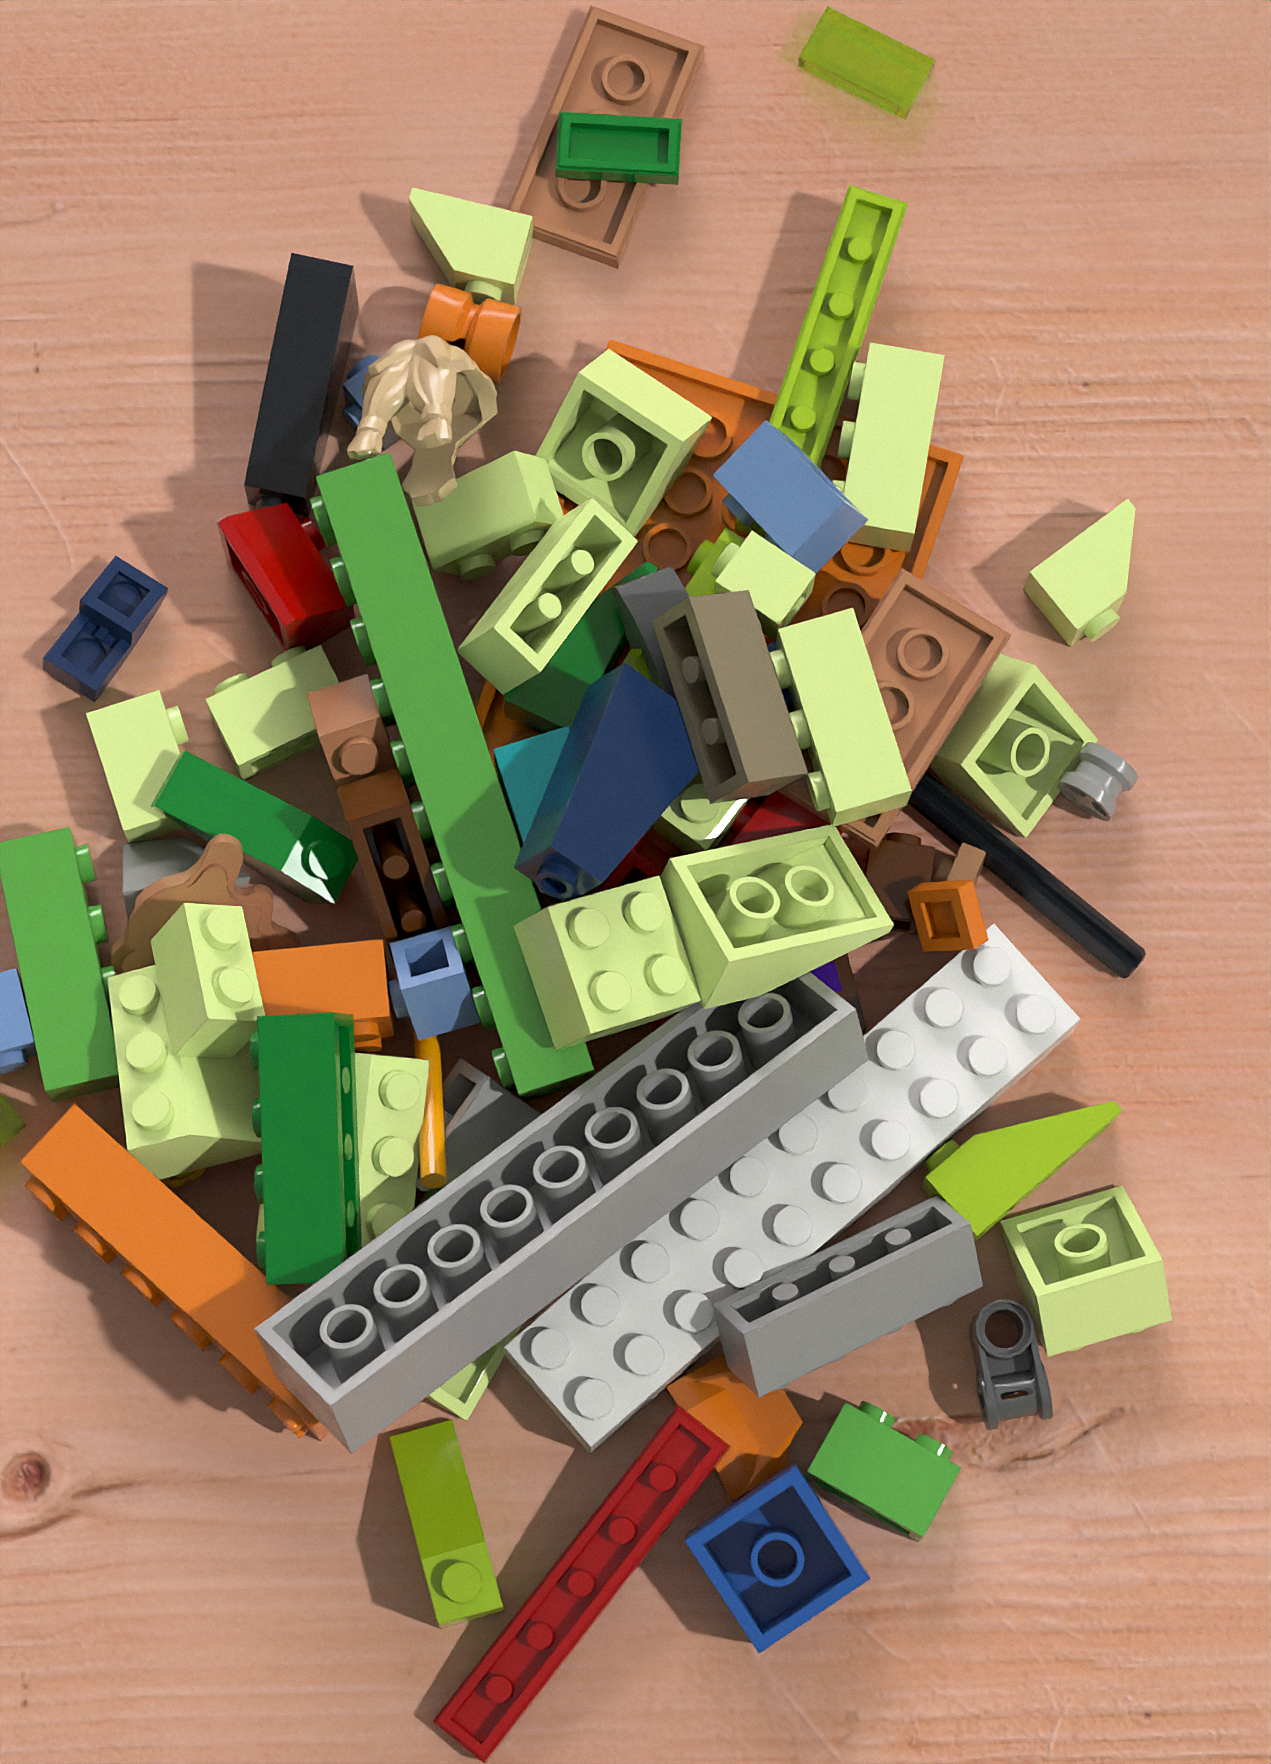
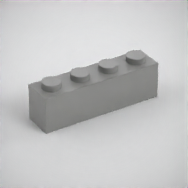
[712,1195,983,1398]

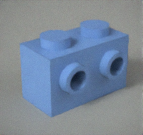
[713,420,868,573]

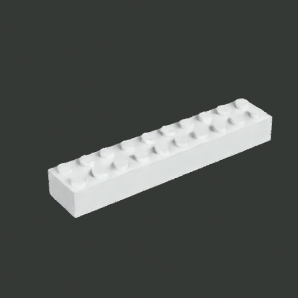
[504,924,1081,1454]

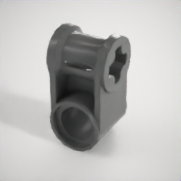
[969,1299,1053,1430]

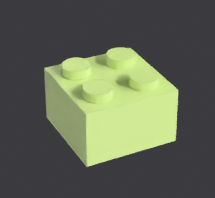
[514,876,702,1051]

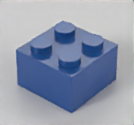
[685,1461,870,1653]

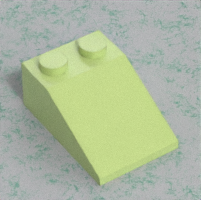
[660,824,894,1009]

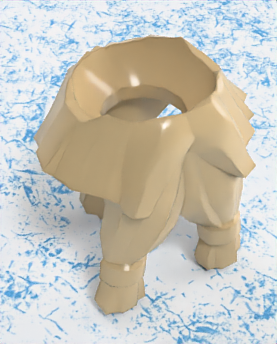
[347,335,498,506]

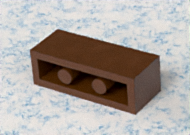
[336,768,449,973]

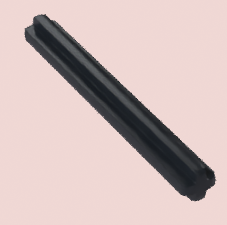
[908,771,1146,979]

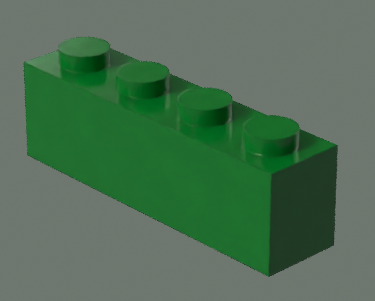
[250,1012,362,1285]

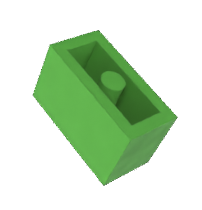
[805,1401,961,1542]

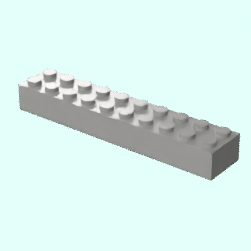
[254,972,869,1454]

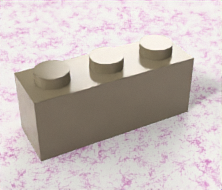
[652,590,808,804]

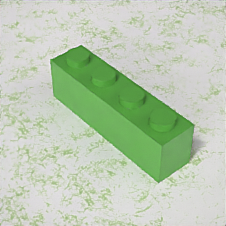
[0,827,120,1102]

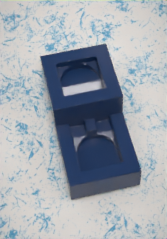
[43,555,168,702]

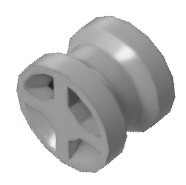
[1057,742,1139,821]

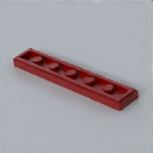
[432,1405,732,1763]

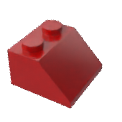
[217,503,355,651]

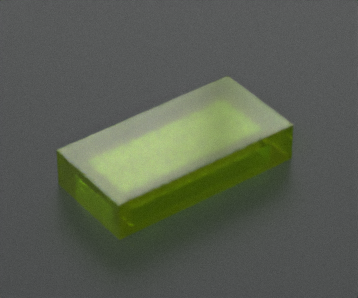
[798,6,935,120]

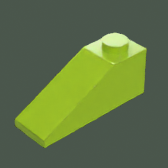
[920,1101,1123,1243]
[389,1420,504,1629]

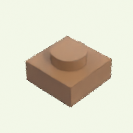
[933,842,986,886]

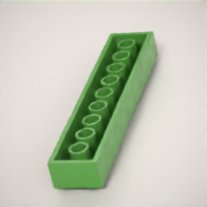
[310,452,596,1102]

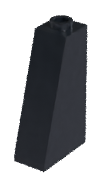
[244,253,359,517]

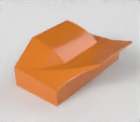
[665,1355,803,1503]

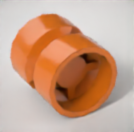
[418,283,522,385]

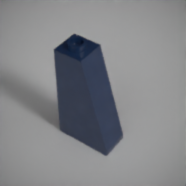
[514,663,699,902]

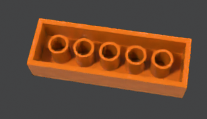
[20,1104,329,1441]

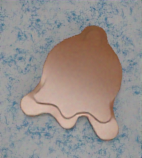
[111,834,300,974]

